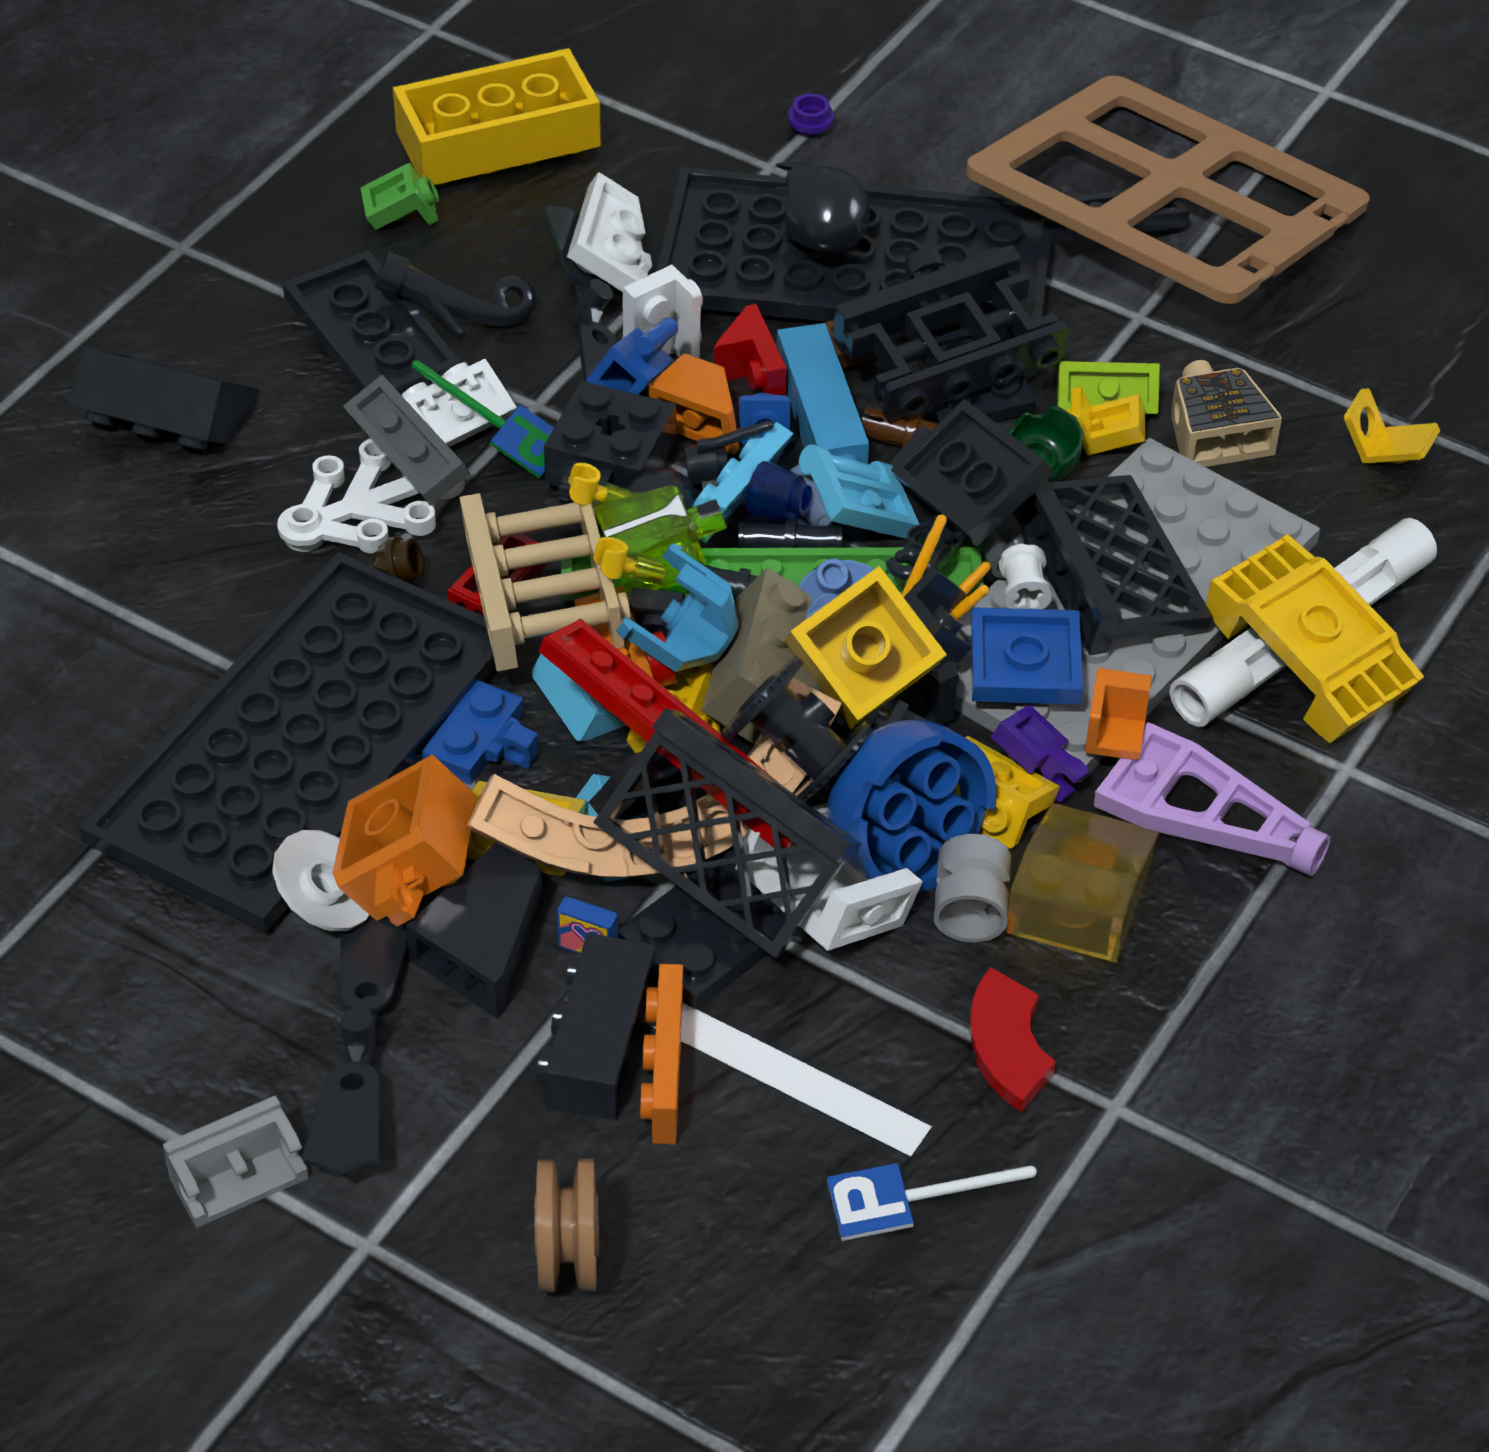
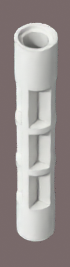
[1169,518,1437,727]

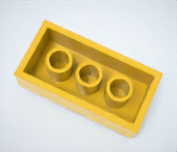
[393,48,601,185]

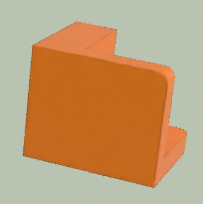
[1085,668,1152,760]

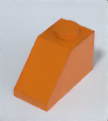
[648,353,740,455]

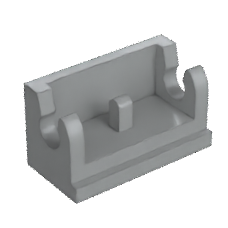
[163,1095,308,1228]

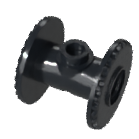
[721,656,872,802]

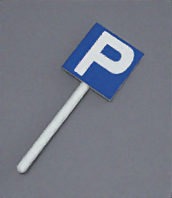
[827,1163,1037,1241]

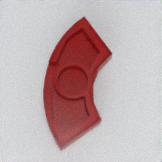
[969,967,1056,1112]

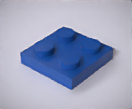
[970,607,1083,705]

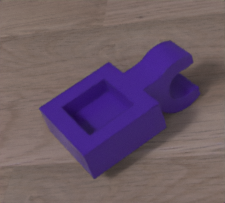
[991,704,1089,802]

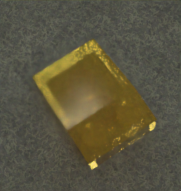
[1006,803,1160,963]

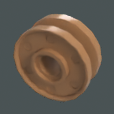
[534,1158,599,1293]

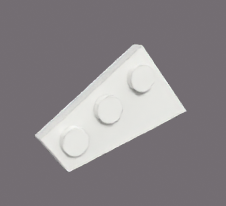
[567,172,652,292]

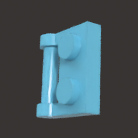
[799,444,919,539]

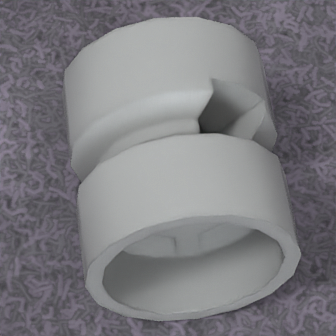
[934,834,1011,943]

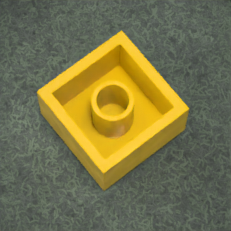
[785,566,947,729]

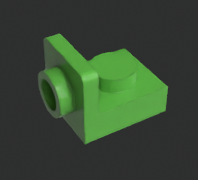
[361,163,439,230]

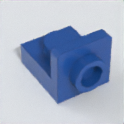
[738,393,790,445]

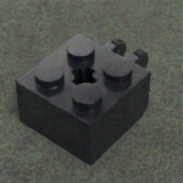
[544,381,676,511]

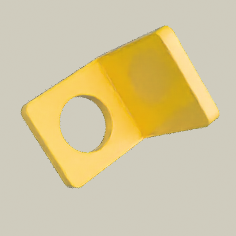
[1344,389,1440,464]

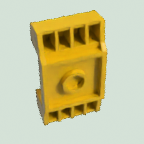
[1206,534,1424,743]

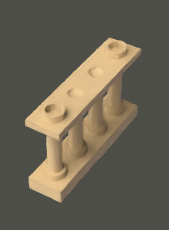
[459,493,631,671]

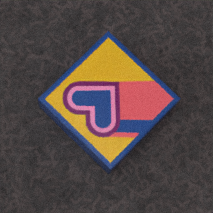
[557,896,619,954]

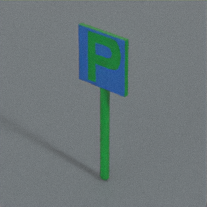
[411,360,554,479]

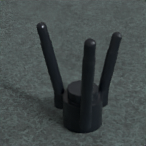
[684,421,796,500]

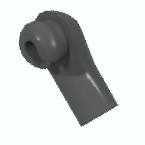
[980,530,1024,578]

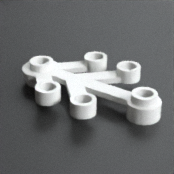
[277,439,465,553]

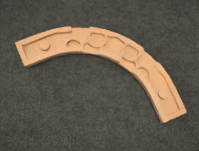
[466,678,841,877]

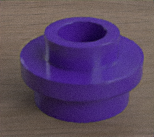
[788,93,834,135]

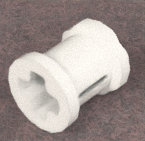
[998,544,1052,609]

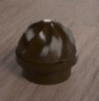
[371,536,425,584]

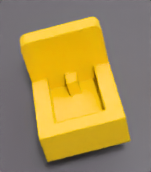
[1066,386,1145,456]

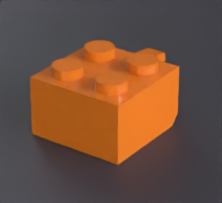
[332,754,477,927]

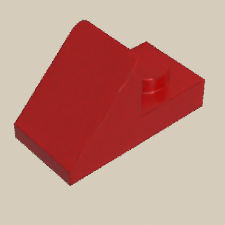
[714,304,787,396]

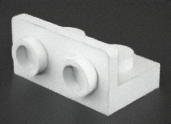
[623,265,703,359]
[402,359,517,447]

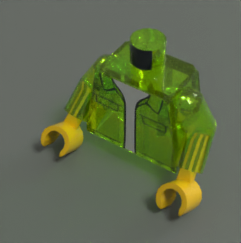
[568,463,727,600]

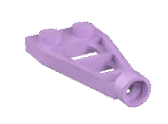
[1094,722,1330,876]

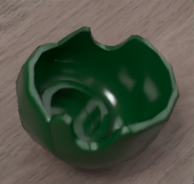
[1008,406,1084,482]

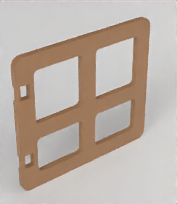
[966,76,1370,304]

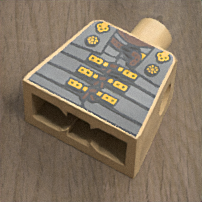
[1171,360,1282,467]

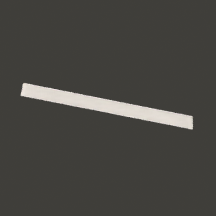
[644,1003,932,1156]

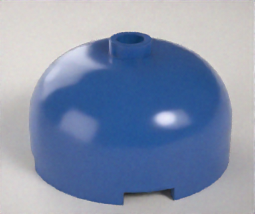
[828,719,996,893]

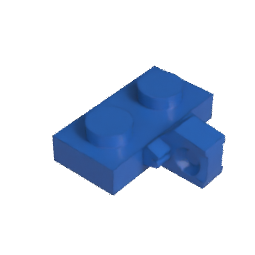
[422,680,539,785]

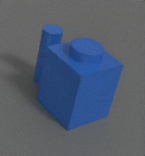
[586,317,678,396]

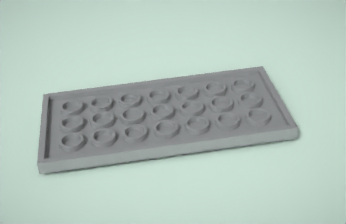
[945,438,1320,783]

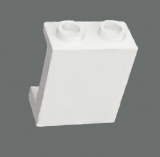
[735,803,923,951]

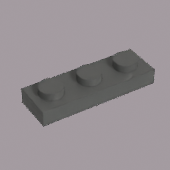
[343,375,470,506]

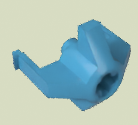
[616,543,739,672]

